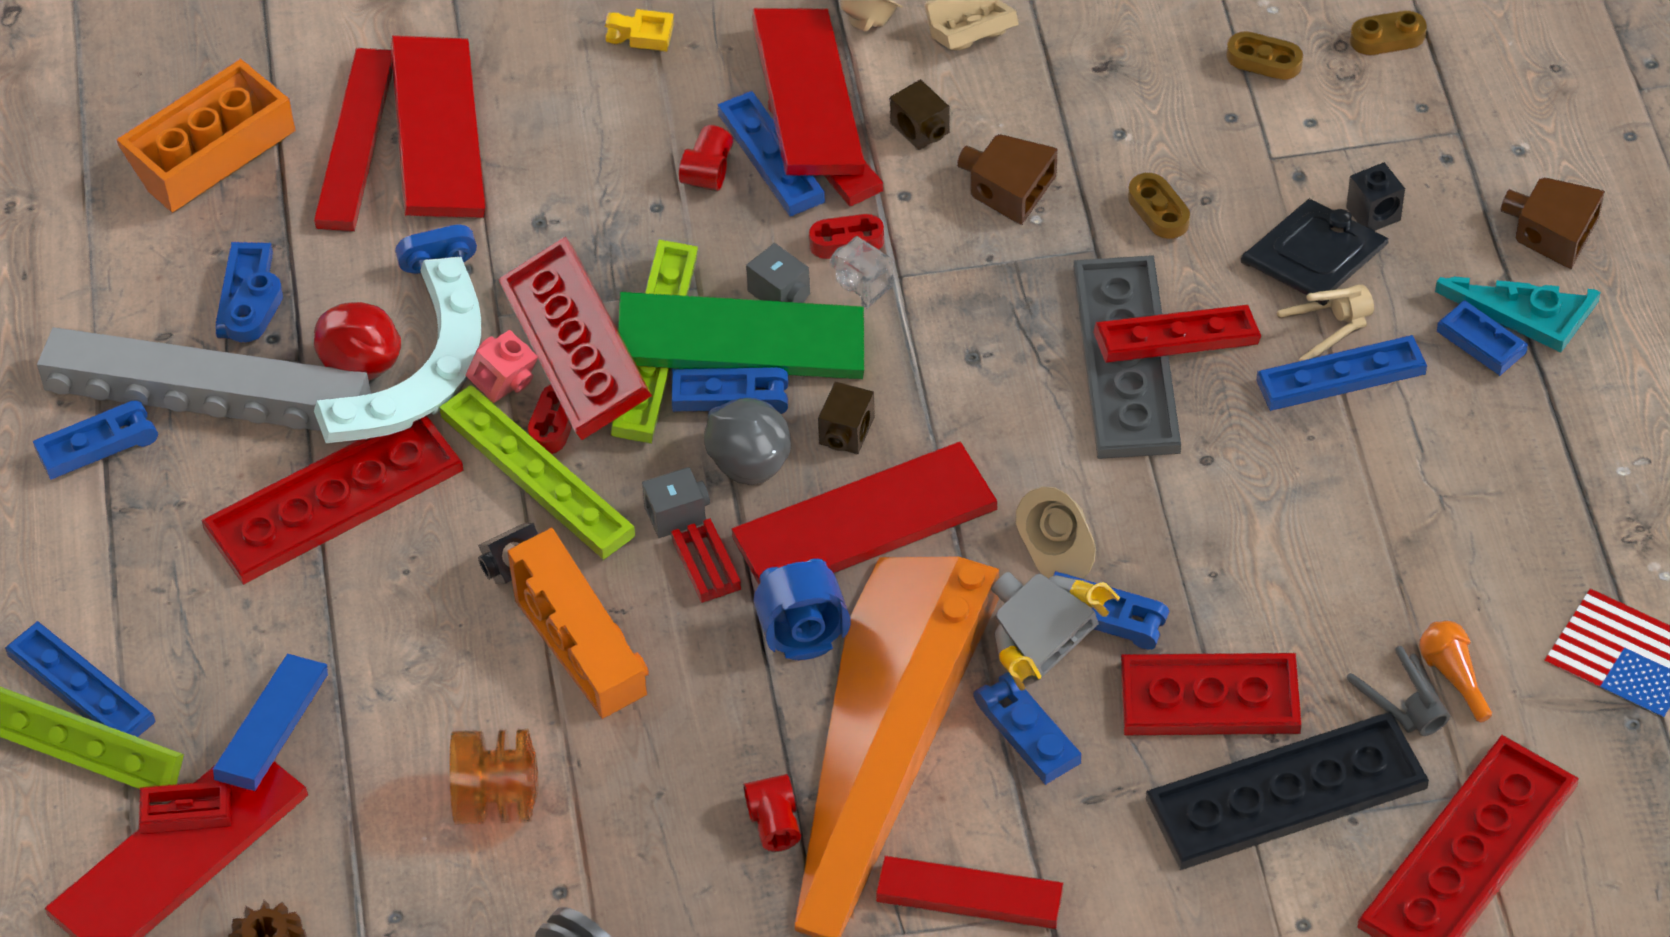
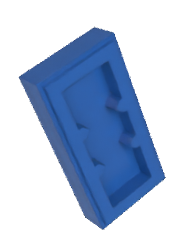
[1436,300,1528,376]

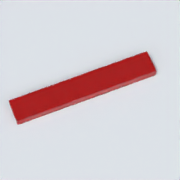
[314,48,393,231]

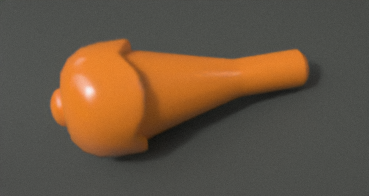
[1419,621,1492,722]

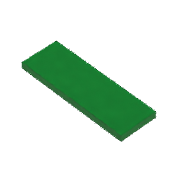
[618,292,864,379]

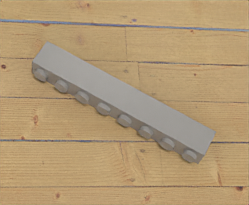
[37,327,371,431]

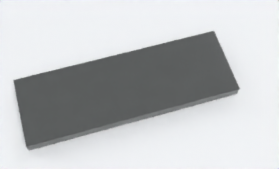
[1073,255,1181,459]

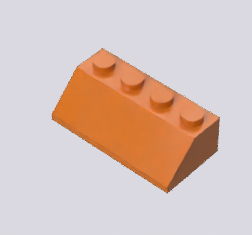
[116,59,296,213]

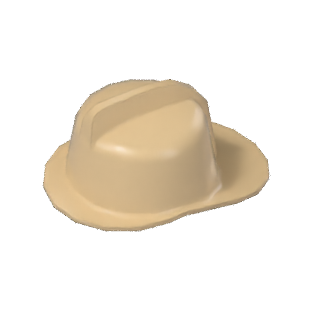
[840,0,903,31]
[1016,486,1096,579]

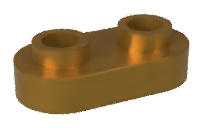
[1350,10,1427,55]
[1226,31,1303,80]
[1128,173,1190,239]

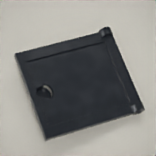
[1241,198,1389,306]

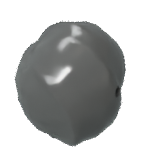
[704,398,791,485]

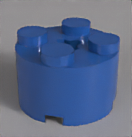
[754,558,851,660]

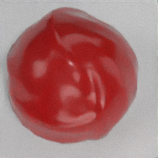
[314,302,401,380]

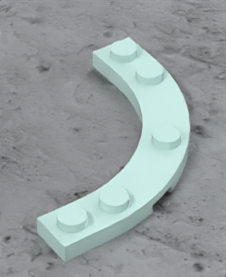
[314,257,481,443]

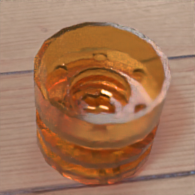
[450,728,538,825]

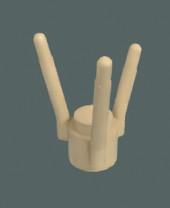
[1277,284,1374,361]

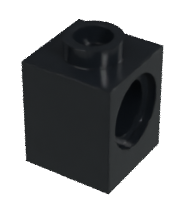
[1346,162,1405,231]
[478,523,538,584]

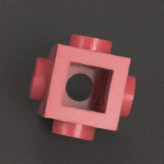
[465,330,538,403]

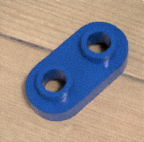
[395,225,477,274]
[223,271,283,342]

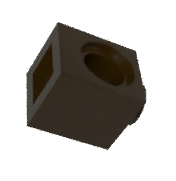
[890,79,950,150]
[818,381,875,454]

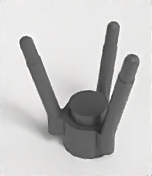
[1347,646,1451,736]

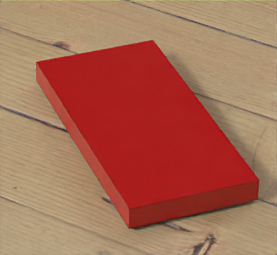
[1121,653,1302,735]

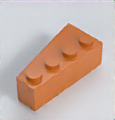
[507,527,649,719]

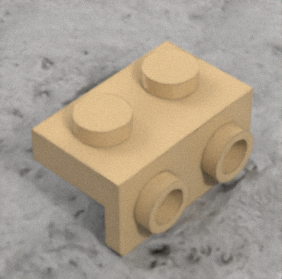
[925,0,1019,50]

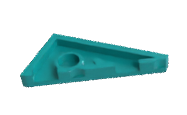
[1435,276,1601,353]

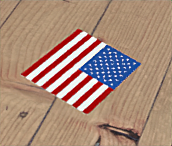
[1544,588,1670,717]

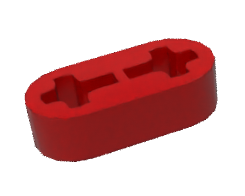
[809,214,884,259]
[528,384,572,454]

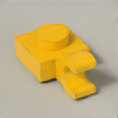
[605,9,674,52]

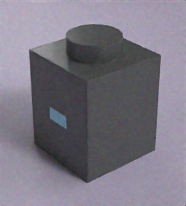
[746,243,810,303]
[642,467,710,539]

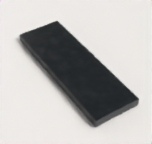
[1146,711,1429,870]

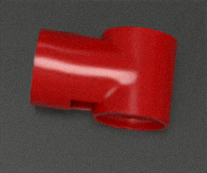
[679,125,733,191]
[743,774,801,852]

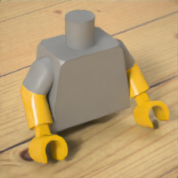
[992,572,1120,691]

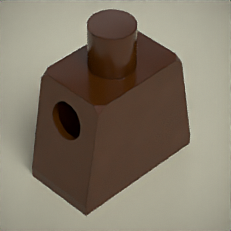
[957,134,1058,225]
[1501,177,1605,269]

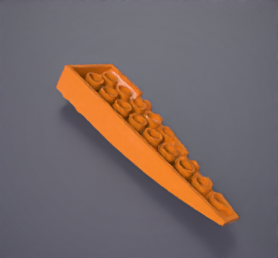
[795,556,999,937]

